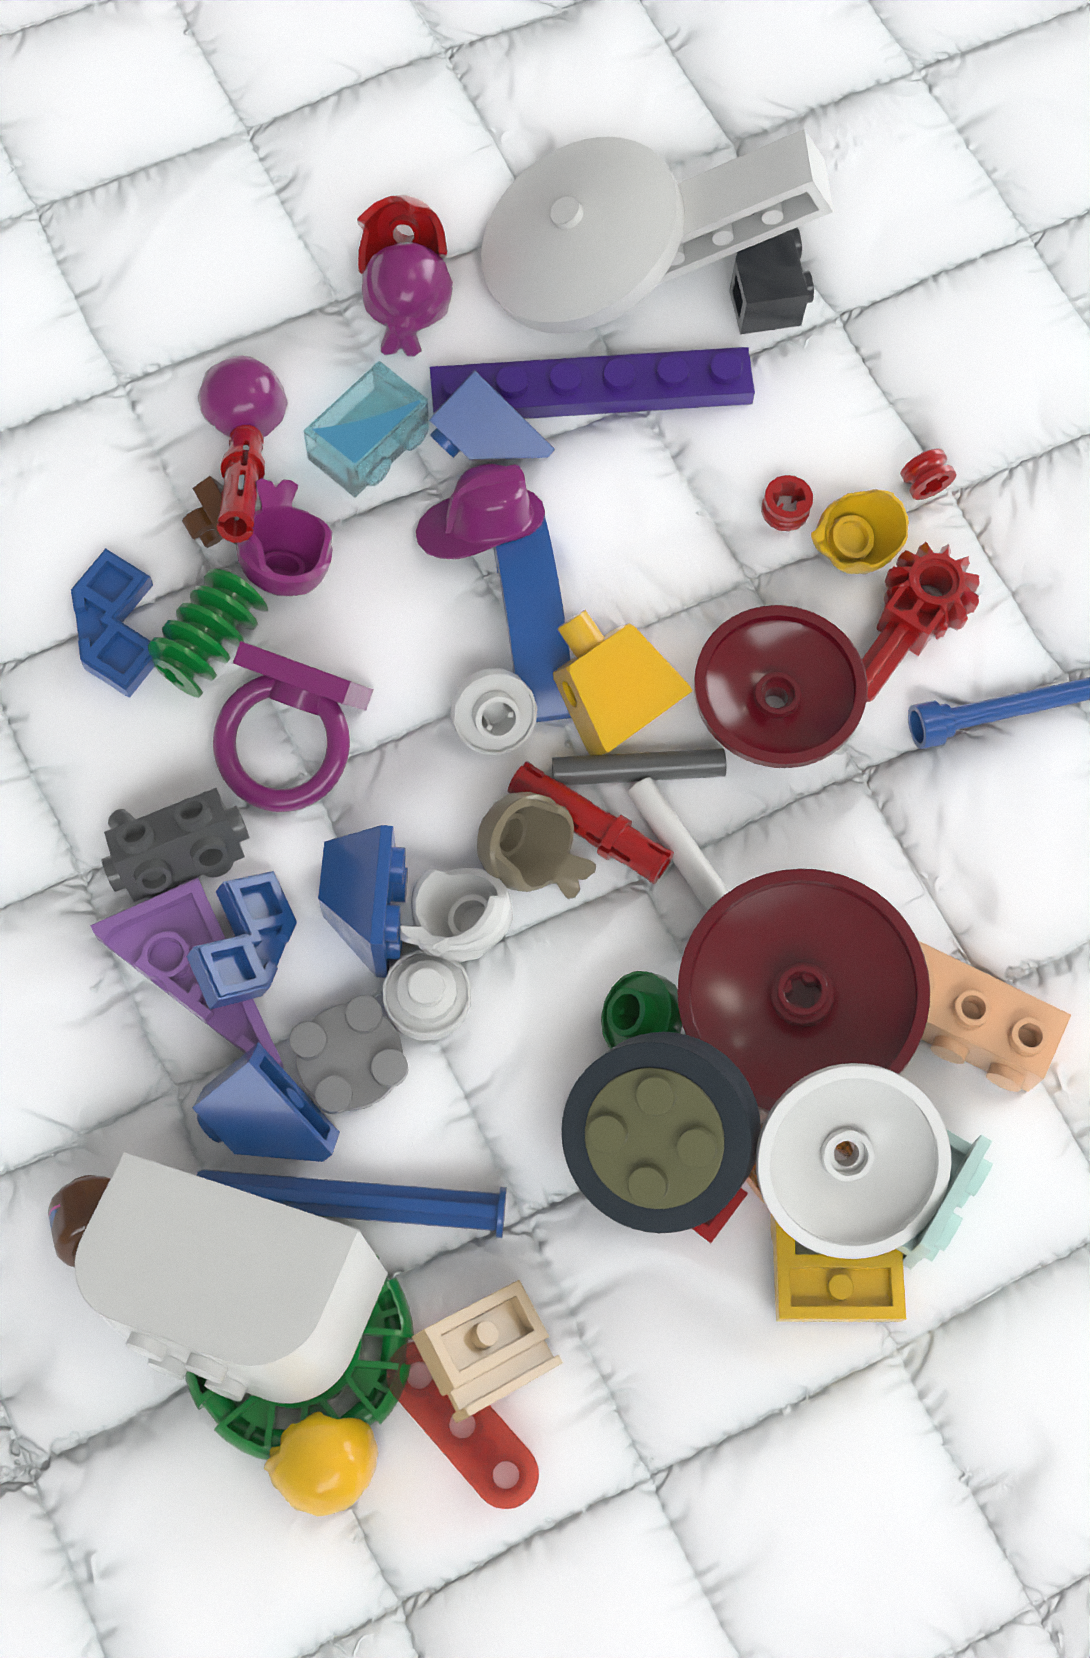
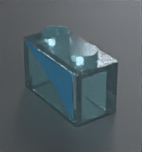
[303,360,429,498]

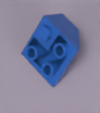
[318,825,408,978]

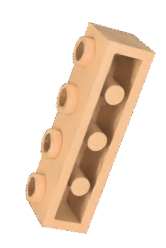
[919,941,1071,1092]

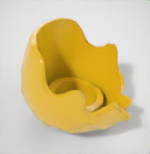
[811,489,909,575]
[264,1412,379,1517]

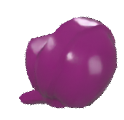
[362,242,453,357]
[236,478,333,597]

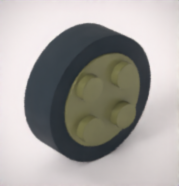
[561,1032,761,1233]

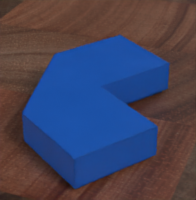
[71,548,155,698]
[186,871,297,1010]

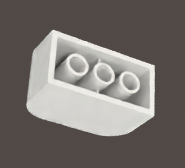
[75,1152,388,1403]

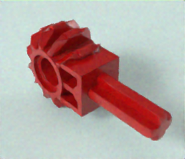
[862,542,980,702]

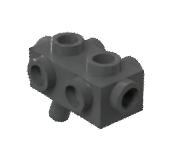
[102,788,250,902]

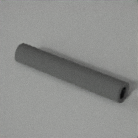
[552,748,727,785]

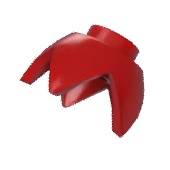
[357,195,447,274]

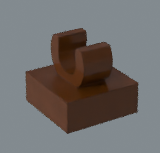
[182,476,239,548]

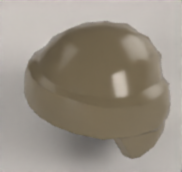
[477,792,596,899]

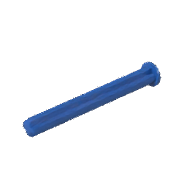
[196,1169,507,1238]

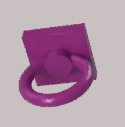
[213,641,374,812]

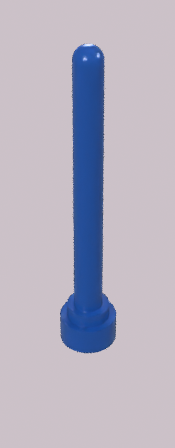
[908,677,1090,749]

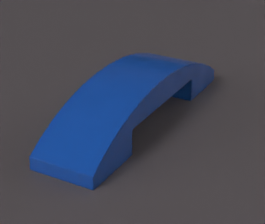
[493,517,571,723]

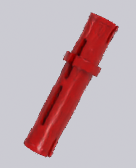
[217,425,266,543]
[507,761,674,884]

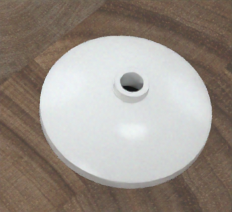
[756,1063,951,1259]

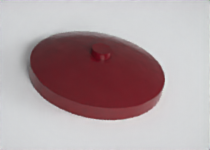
[677,868,930,1113]

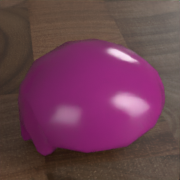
[197,355,288,437]

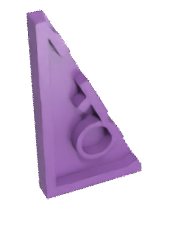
[90,878,284,1068]

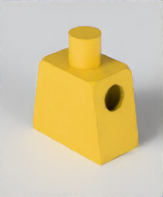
[553,609,693,755]

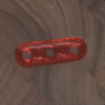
[387,1341,539,1510]

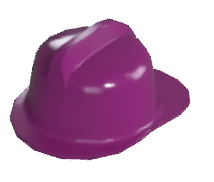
[415,464,545,560]

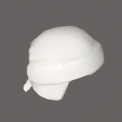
[400,868,513,963]

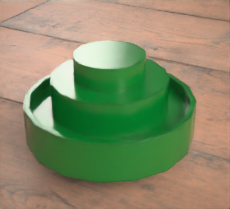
[601,970,682,1049]

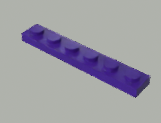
[430,347,755,419]

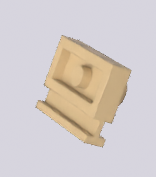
[412,1279,563,1424]

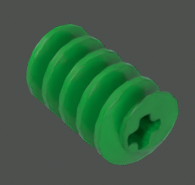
[147,568,269,698]

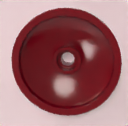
[694,605,868,768]

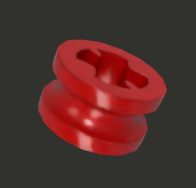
[900,448,957,500]
[761,475,813,532]

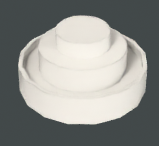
[450,668,537,755]
[383,950,471,1041]

